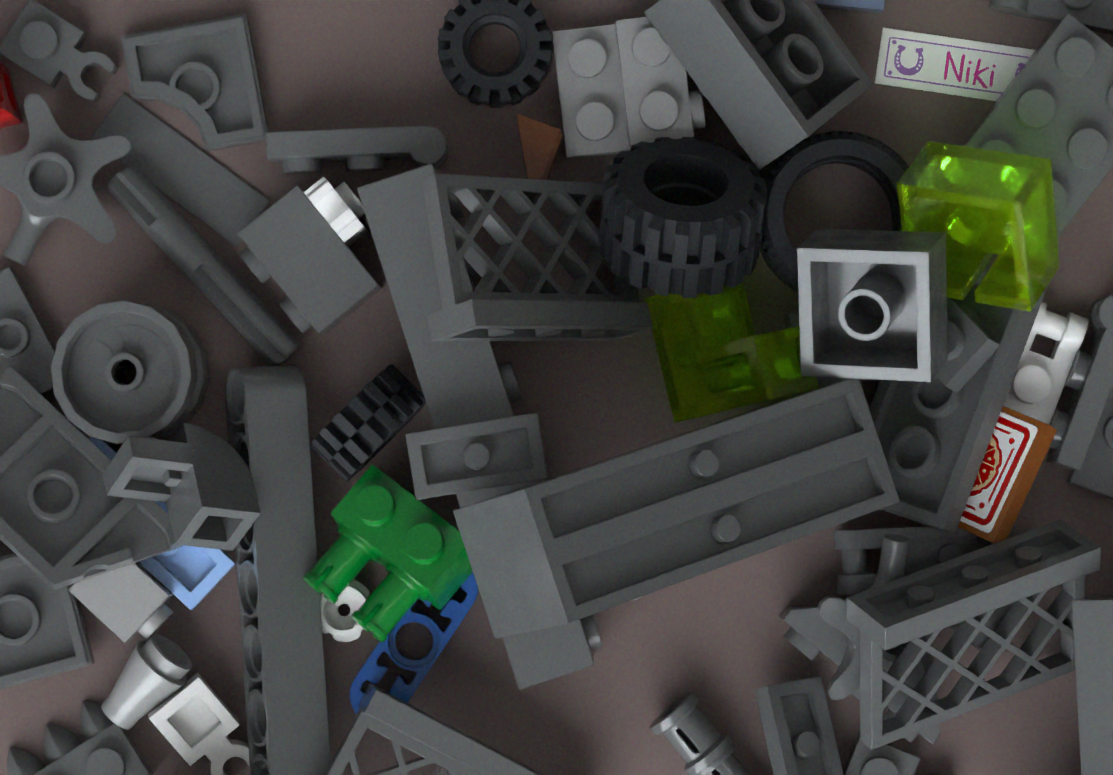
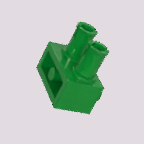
[303,464,473,643]

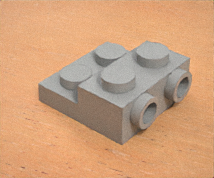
[552,17,705,160]

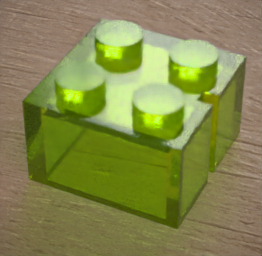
[897,141,1060,312]

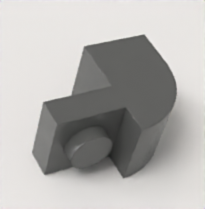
[102,423,261,551]

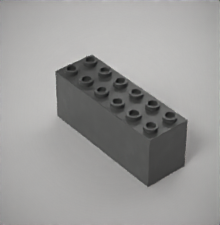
[453,378,900,639]

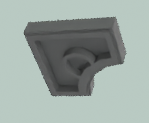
[121,14,269,152]

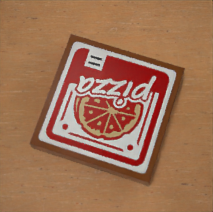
[958,406,1057,544]

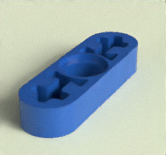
[350,572,479,714]

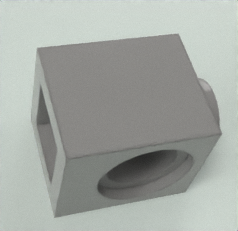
[69,562,174,643]

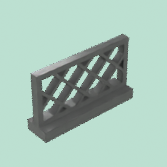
[421,174,661,341]
[847,519,1101,750]
[325,683,543,775]

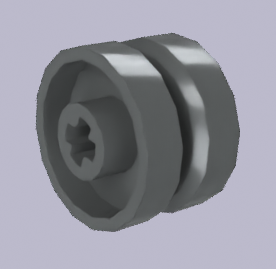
[51,300,210,444]

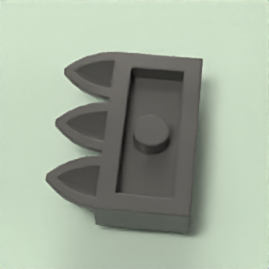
[7,700,153,775]

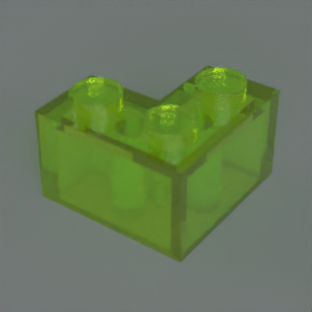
[644,282,818,423]

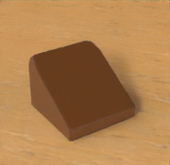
[516,114,563,180]

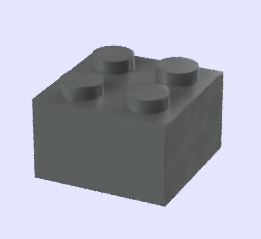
[797,228,948,382]

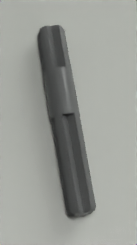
[107,165,299,366]

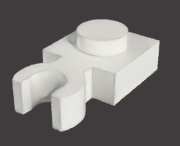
[304,177,368,247]
[148,672,250,775]

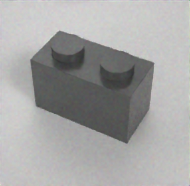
[237,185,382,336]

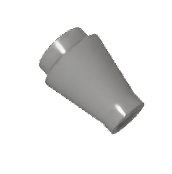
[101,634,192,730]

